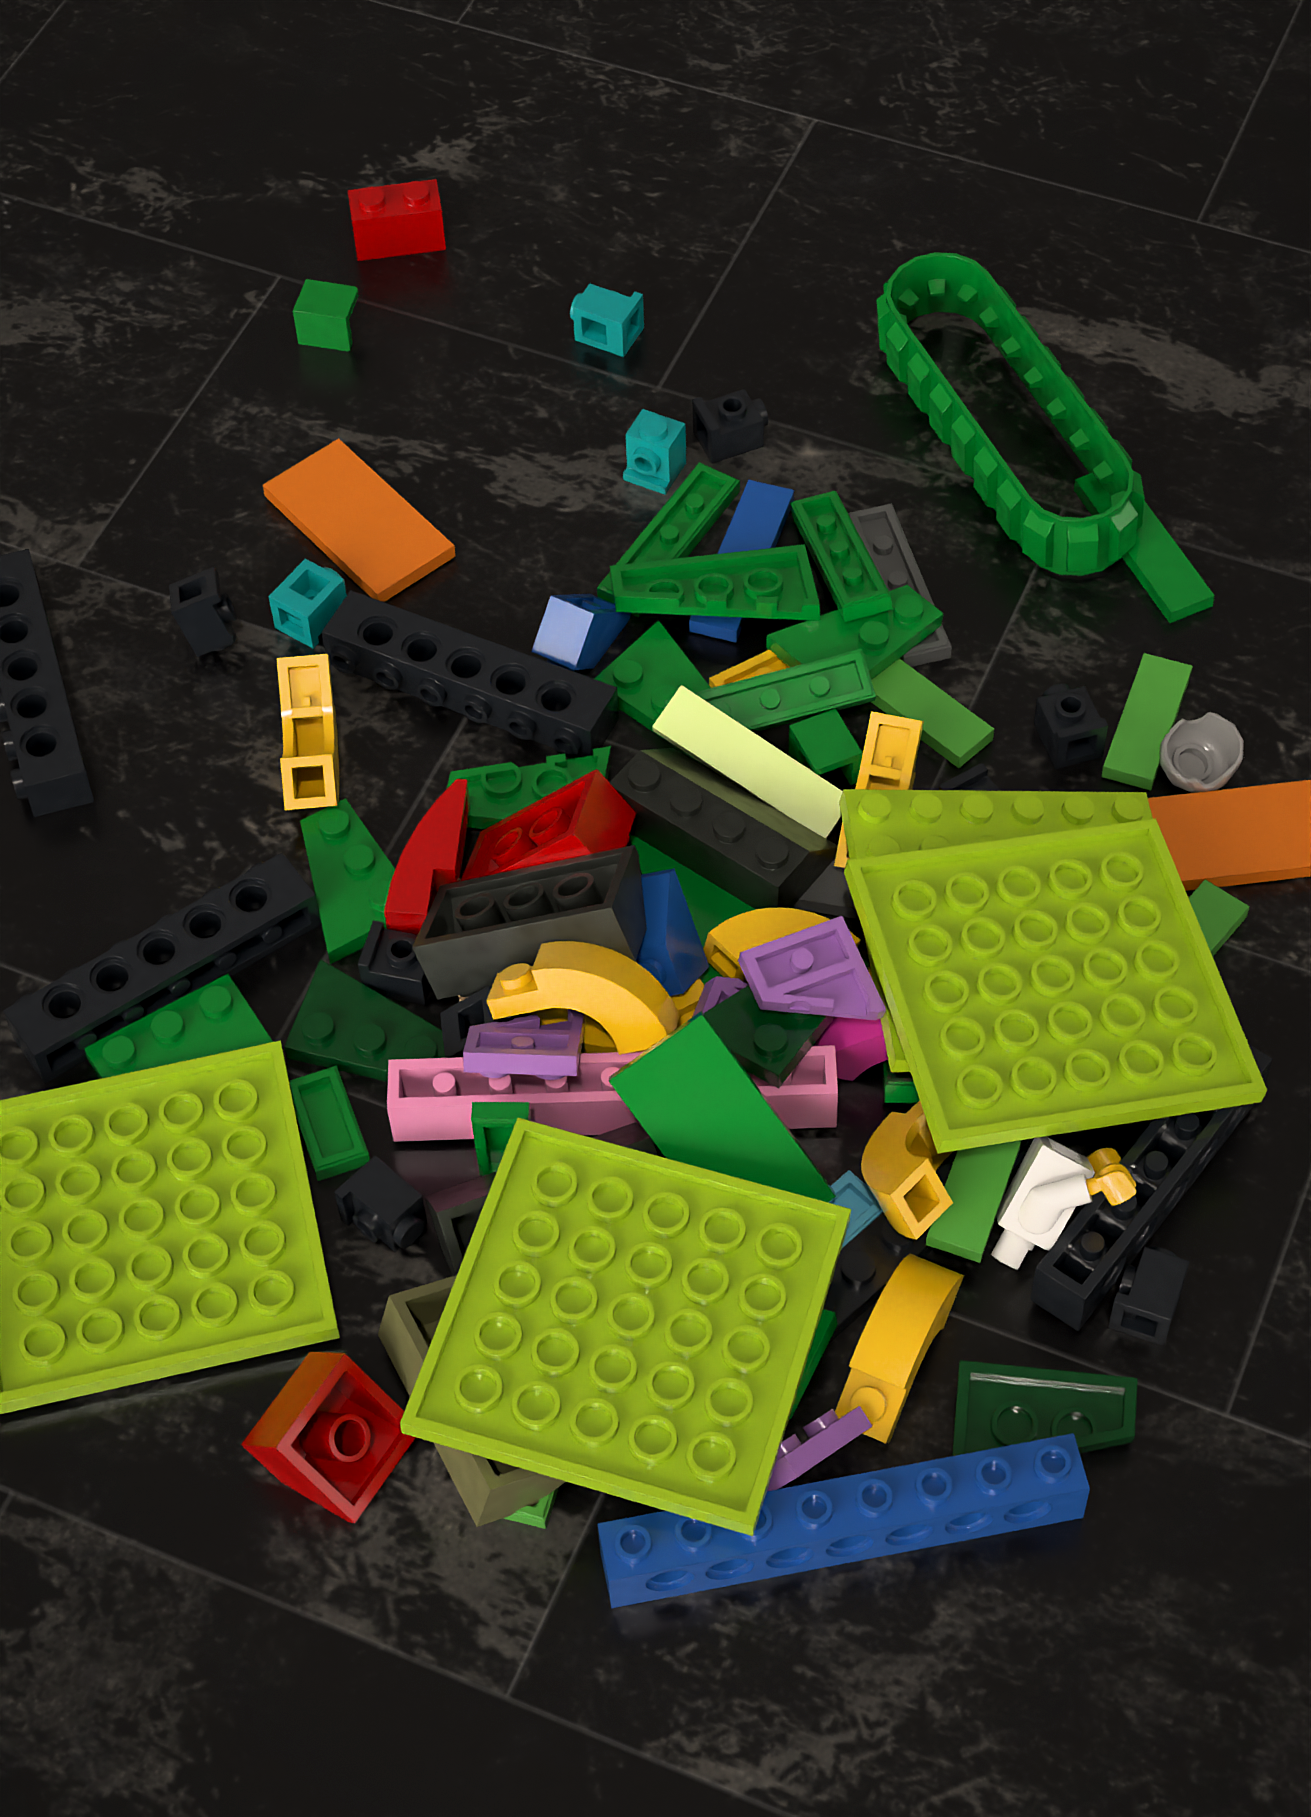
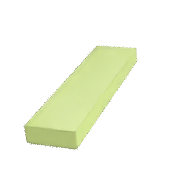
[652,685,843,839]

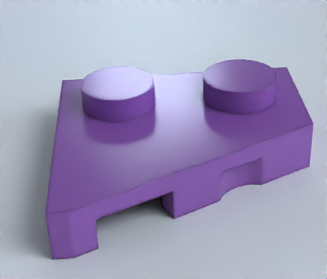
[738,916,886,1020]

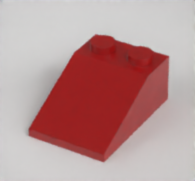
[461,769,636,881]

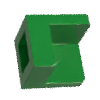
[293,279,359,351]
[789,708,862,785]

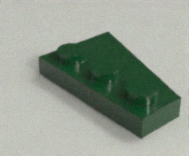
[284,959,445,1082]
[704,960,869,1089]
[952,1360,1138,1456]

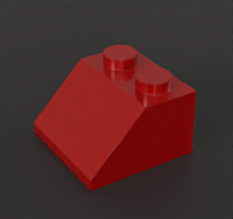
[348,179,446,261]
[241,1352,416,1523]

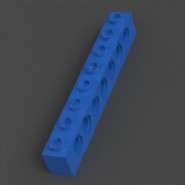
[598,1433,1090,1608]

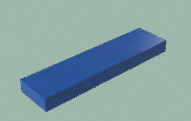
[689,480,794,643]

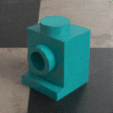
[570,284,644,357]
[623,409,686,495]
[268,559,347,649]

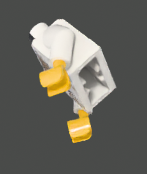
[991,1136,1136,1271]

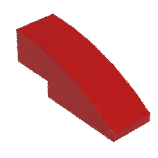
[384,779,470,934]

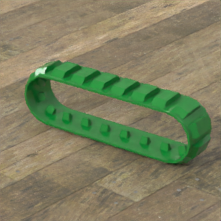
[876,252,1144,576]

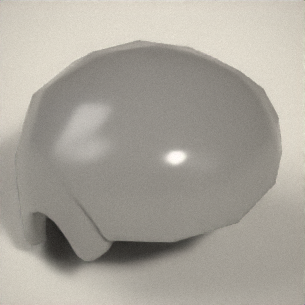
[1160,712,1244,793]

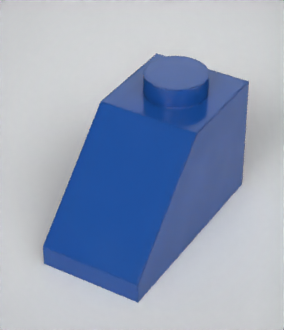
[531,594,631,672]
[635,868,709,996]

